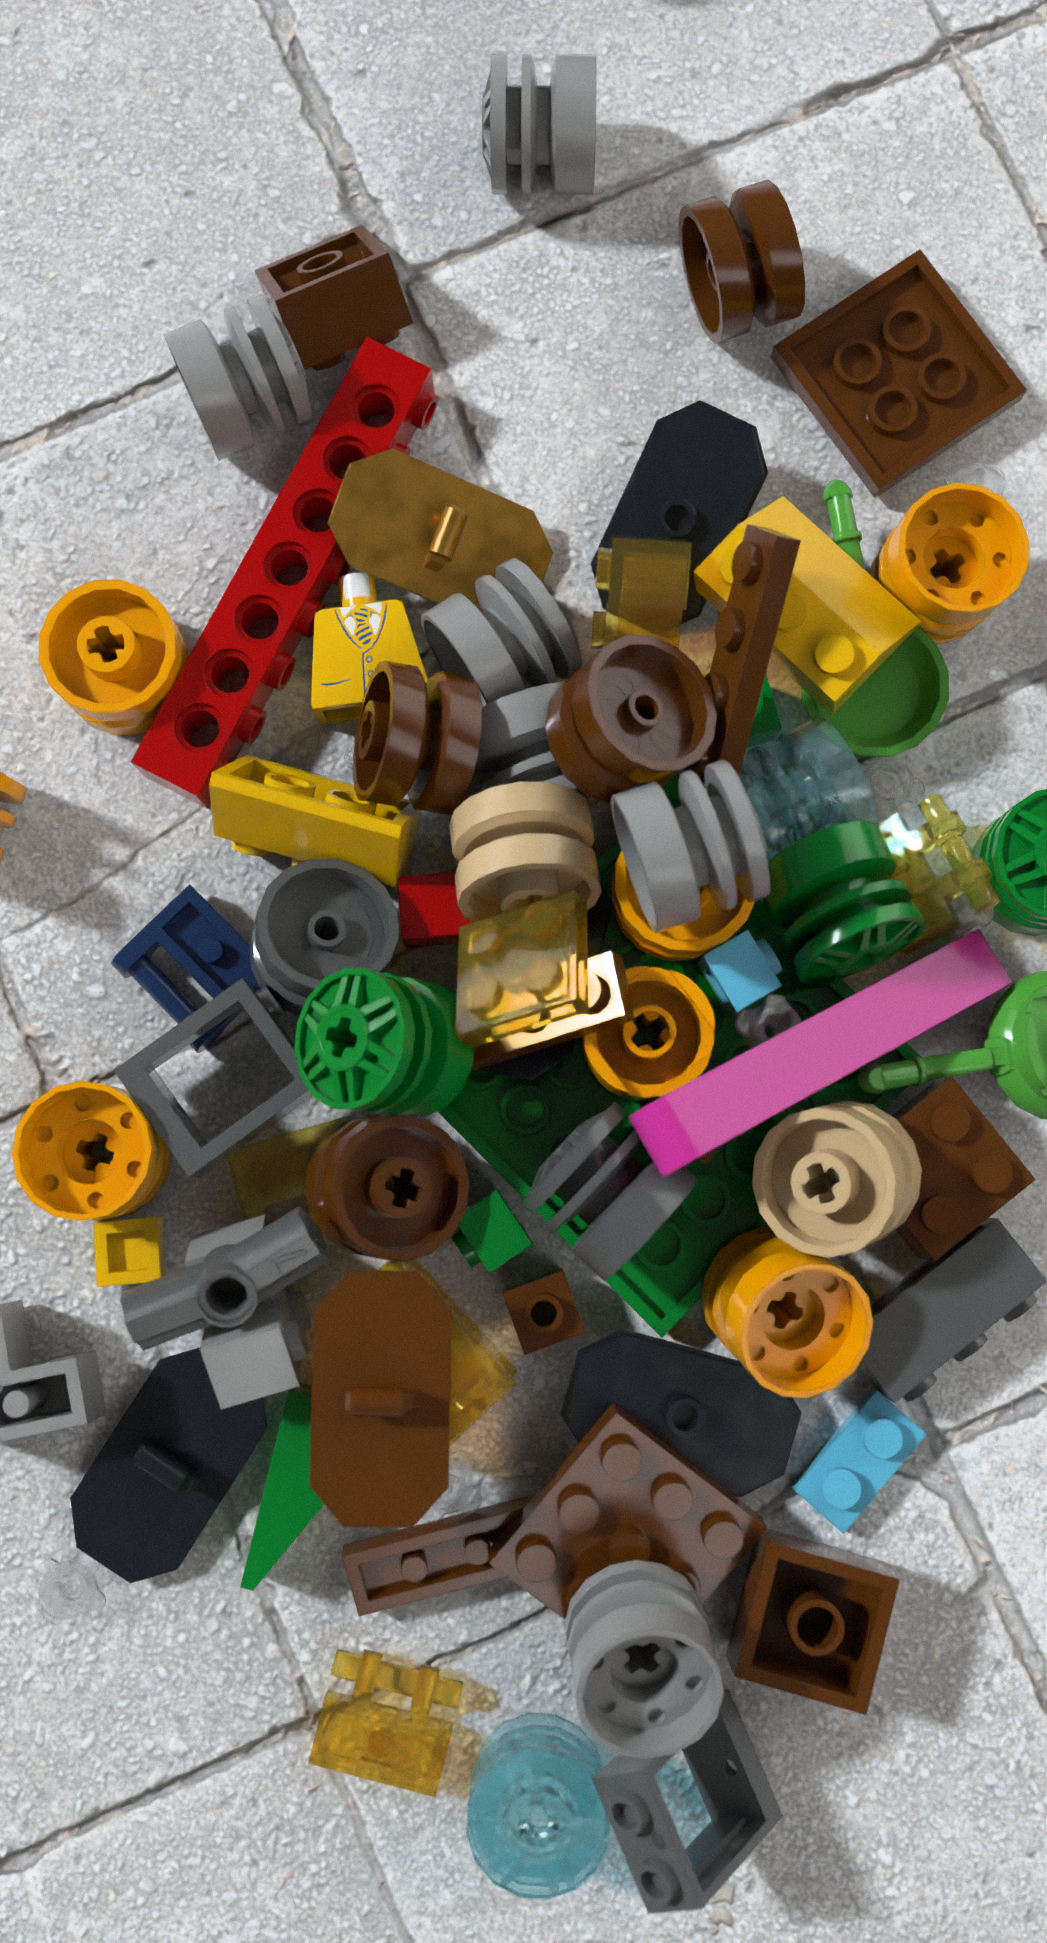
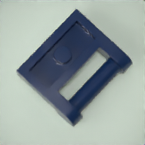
[111,884,260,1053]

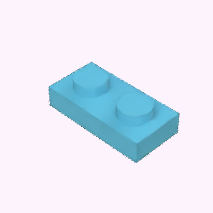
[790,1388,927,1534]

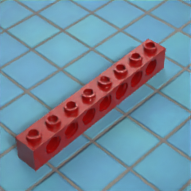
[130,337,438,809]

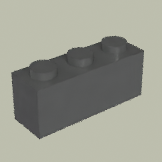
[859,1218,1047,1403]

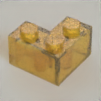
[591,535,692,649]

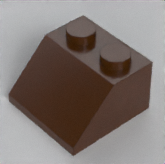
[254,225,413,371]

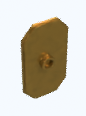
[327,448,554,611]

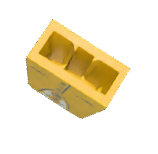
[311,572,428,725]

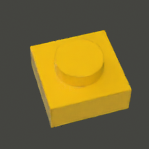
[93,1216,166,1287]

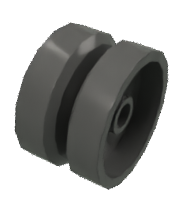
[250,859,399,1016]

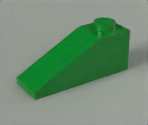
[240,1383,324,1591]

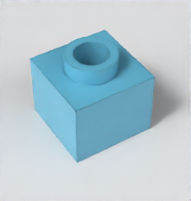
[697,930,782,1017]

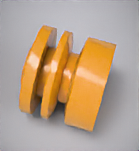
[870,483,1030,645]
[11,1081,173,1221]
[701,1227,873,1398]

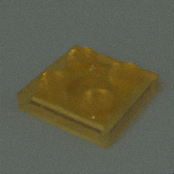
[455,889,589,1048]

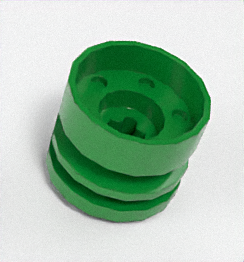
[968,789,1047,936]
[762,820,926,984]
[294,968,475,1117]

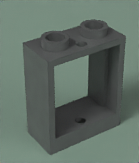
[113,978,312,1178]
[592,1688,783,1914]

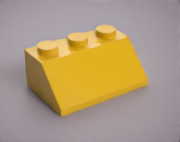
[694,496,921,716]
[209,754,422,889]

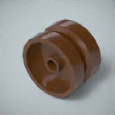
[678,180,805,344]
[545,635,717,804]
[353,660,482,815]
[304,1115,470,1262]

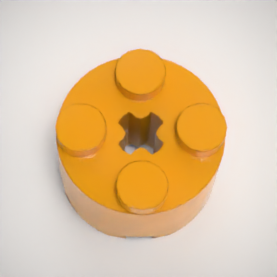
[581,966,715,1102]

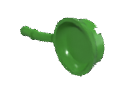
[801,479,949,757]
[857,971,1047,1119]

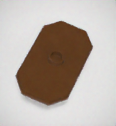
[309,1270,452,1528]

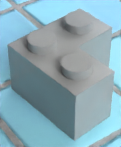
[185,1215,311,1409]
[0,1300,107,1442]

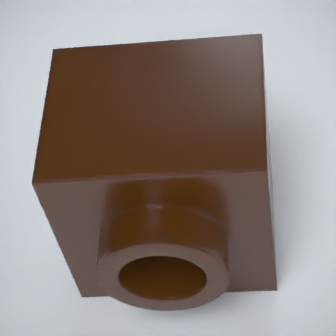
[502,1268,585,1355]

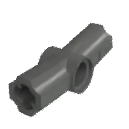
[120,1206,331,1350]

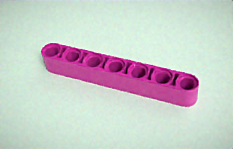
[628,929,1012,1178]

